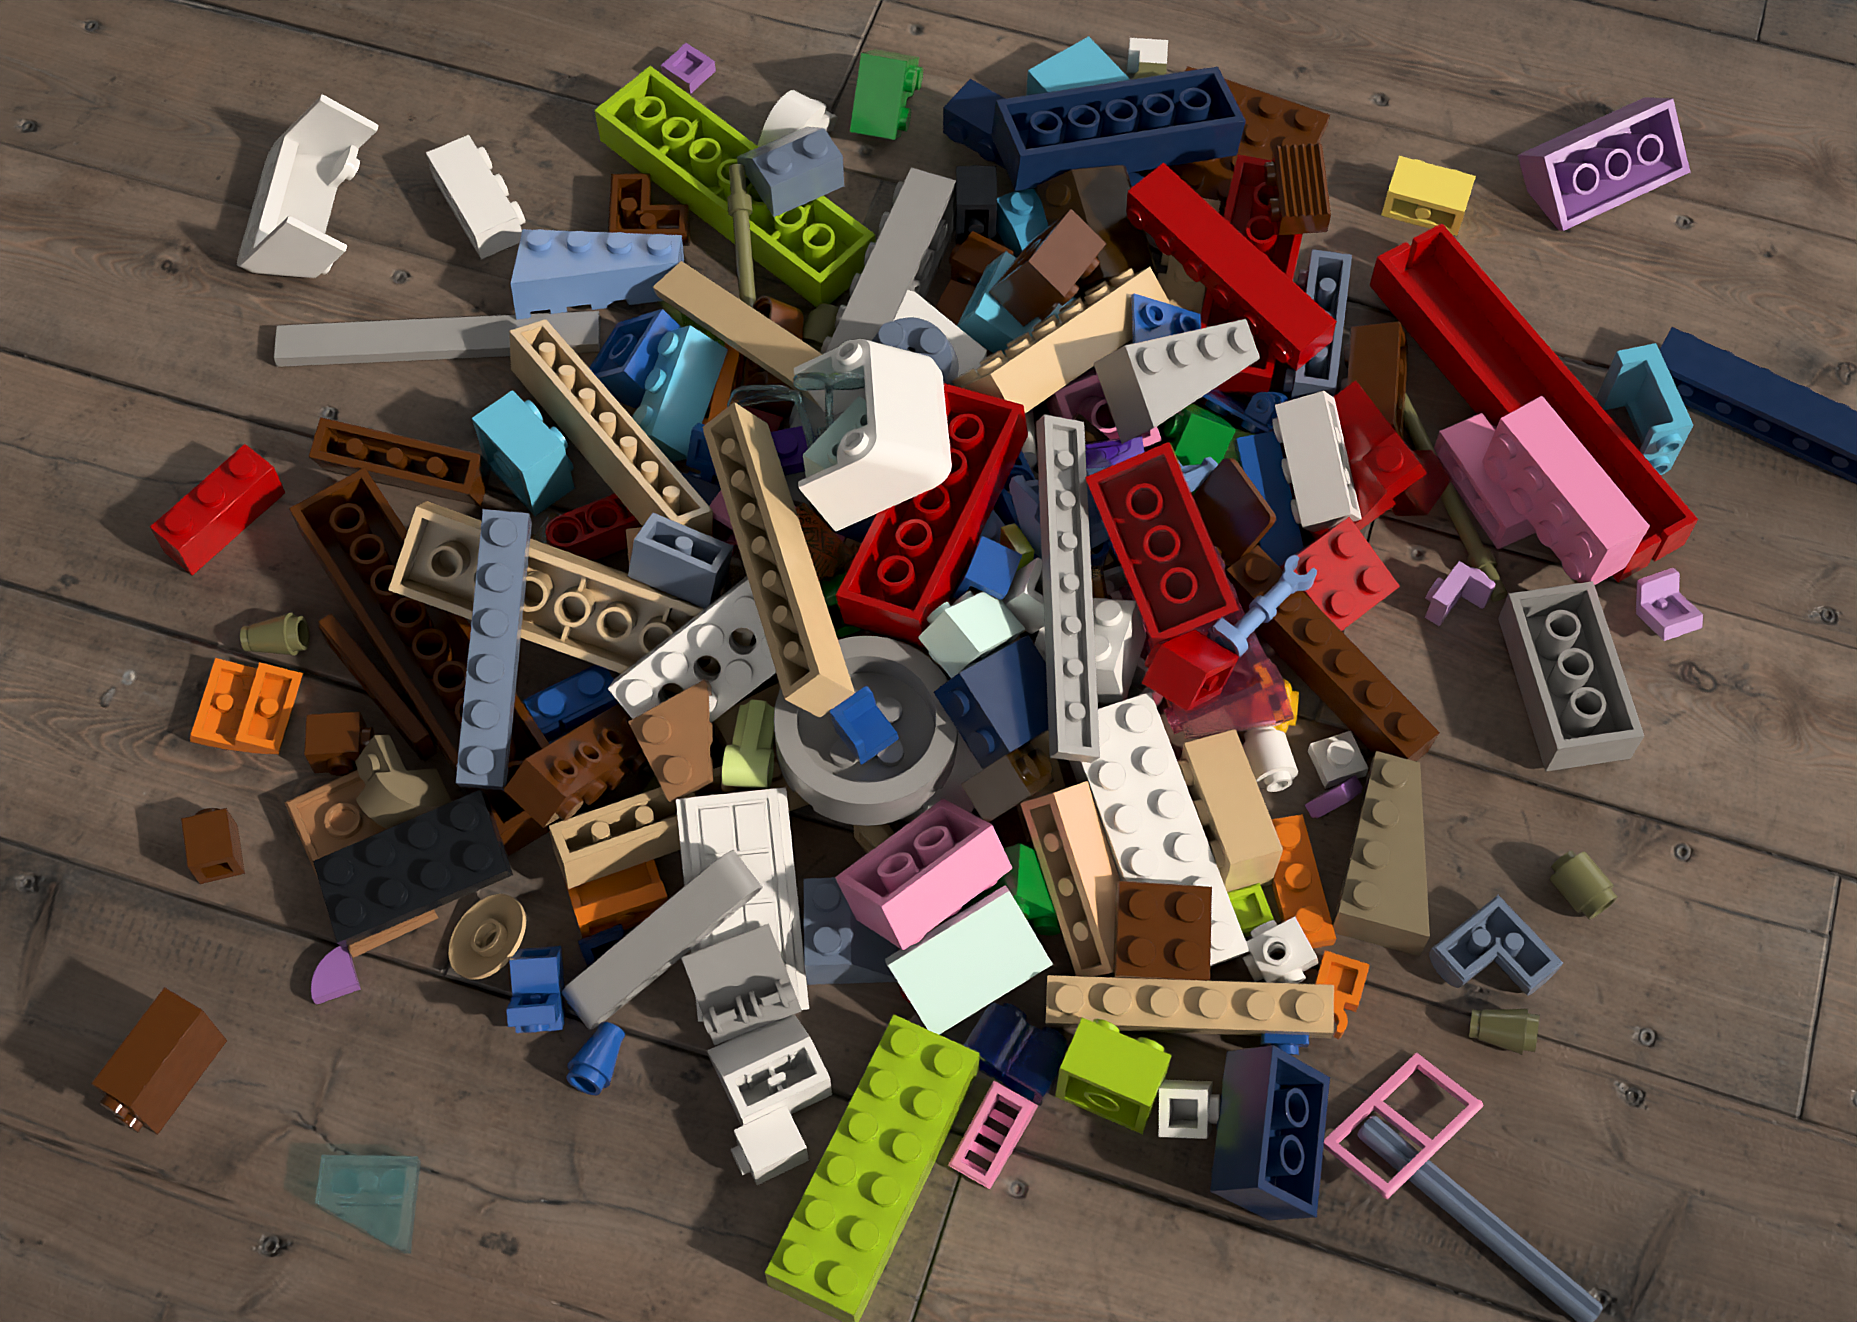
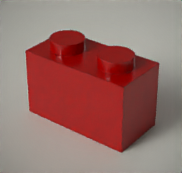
[1142,629,1239,711]

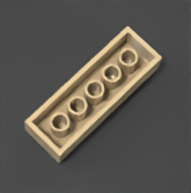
[952,267,1171,413]

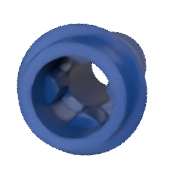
[566,1022,625,1095]

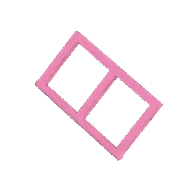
[1324,1053,1483,1199]

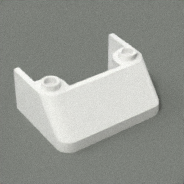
[237,95,378,278]
[794,339,952,532]

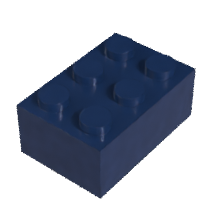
[1210,1045,1330,1221]

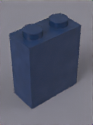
[933,635,1049,769]

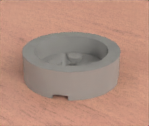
[774,636,958,826]

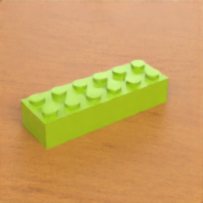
[765,1015,980,1322]

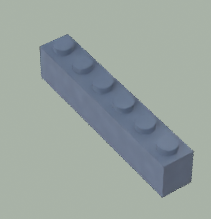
[456,509,532,790]

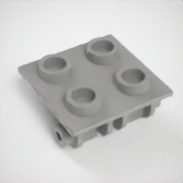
[681,924,802,1045]

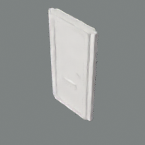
[676,787,809,1022]

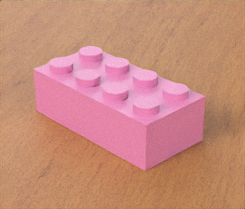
[1482,396,1650,585]

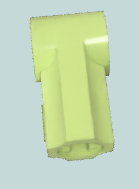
[722,700,775,789]

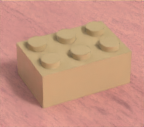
[1177,729,1283,892]

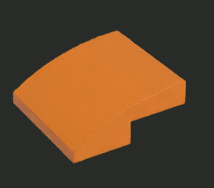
[190,658,303,754]

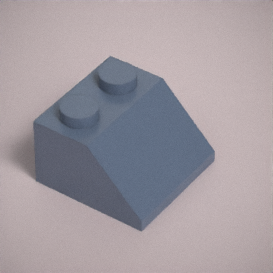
[737,126,844,217]
[803,878,898,985]

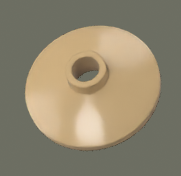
[449,894,526,980]

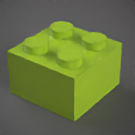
[1055,1017,1172,1134]

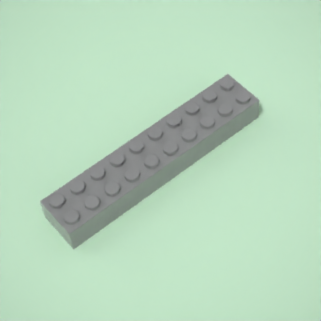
[785,168,956,523]

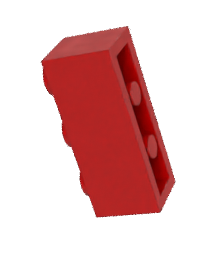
[150,444,286,576]

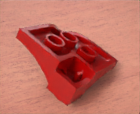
[1280,380,1427,539]

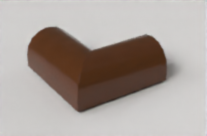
[608,174,690,246]

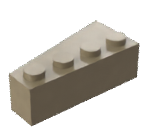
[1332,751,1430,956]

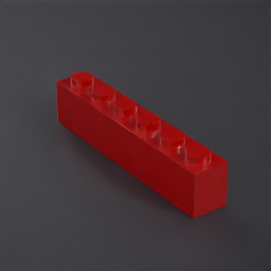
[1126,162,1337,371]

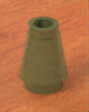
[240,613,310,656]
[1469,1008,1540,1055]

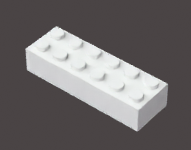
[1069,692,1249,967]

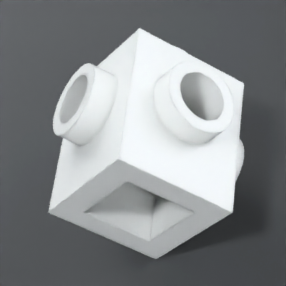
[1243,917,1318,984]

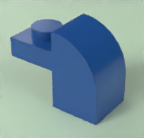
[506,946,565,1033]

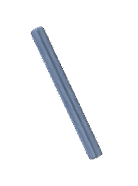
[1358,1116,1603,1322]

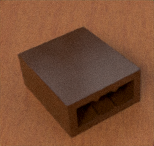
[91,987,227,1135]

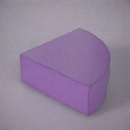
[1305,775,1363,819]
[311,945,361,1005]

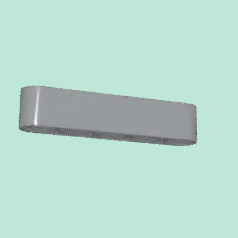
[561,850,763,1030]

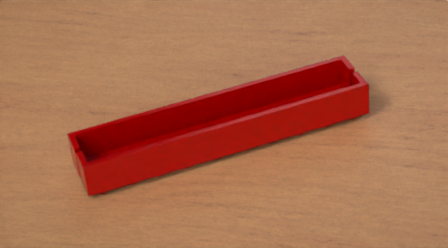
[1369,223,1699,582]

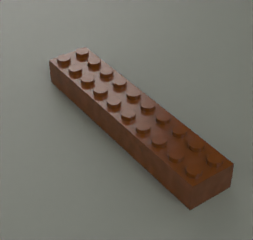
[289,467,586,856]

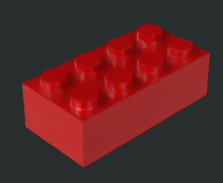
[1085,442,1240,645]

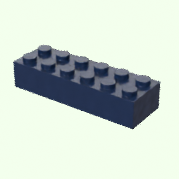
[991,67,1246,191]

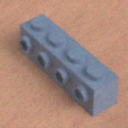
[1283,249,1352,401]

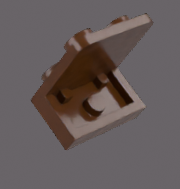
[1193,458,1276,573]

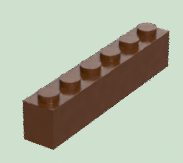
[1225,545,1440,762]

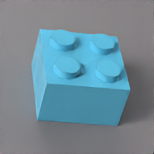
[472,390,575,516]

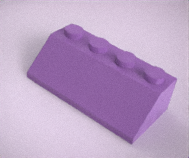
[1518,97,1690,231]

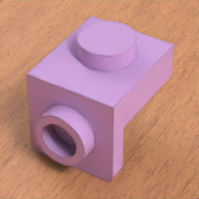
[1425,561,1496,626]
[1636,568,1703,641]

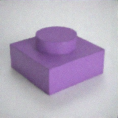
[661,43,716,94]

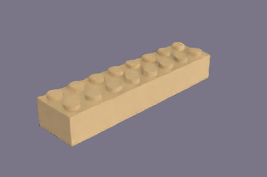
[388,501,754,694]

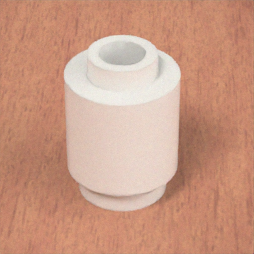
[1243,723,1298,792]

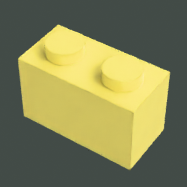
[1381,156,1476,236]

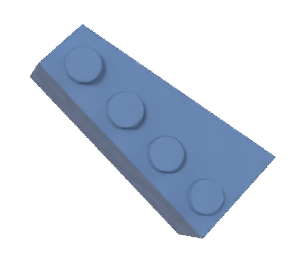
[510,229,684,320]

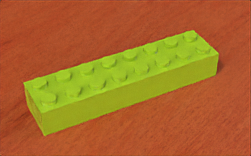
[595,66,876,307]

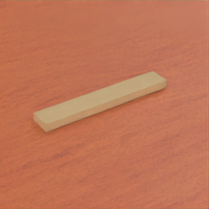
[653,261,822,406]

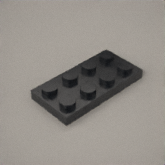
[313,789,513,947]

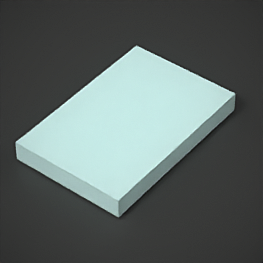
[885,885,1053,1034]

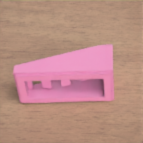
[948,1081,1038,1189]

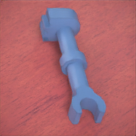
[1207,554,1317,658]

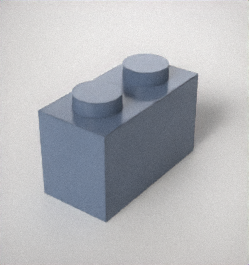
[628,513,734,609]

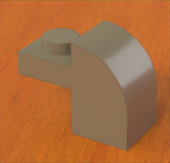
[355,735,452,829]

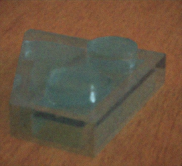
[315,1155,421,1254]

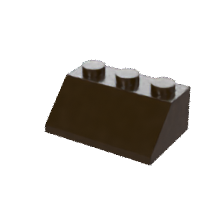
[1037,165,1158,302]

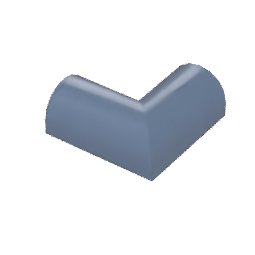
[1429,895,1563,996]

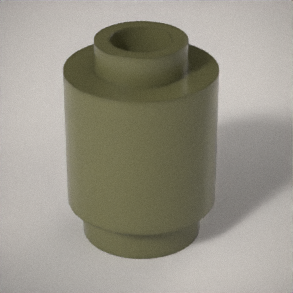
[802,304,839,353]
[1549,850,1618,920]

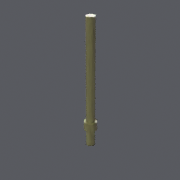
[727,164,756,366]
[1404,392,1508,602]

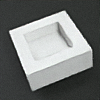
[1308,731,1368,789]

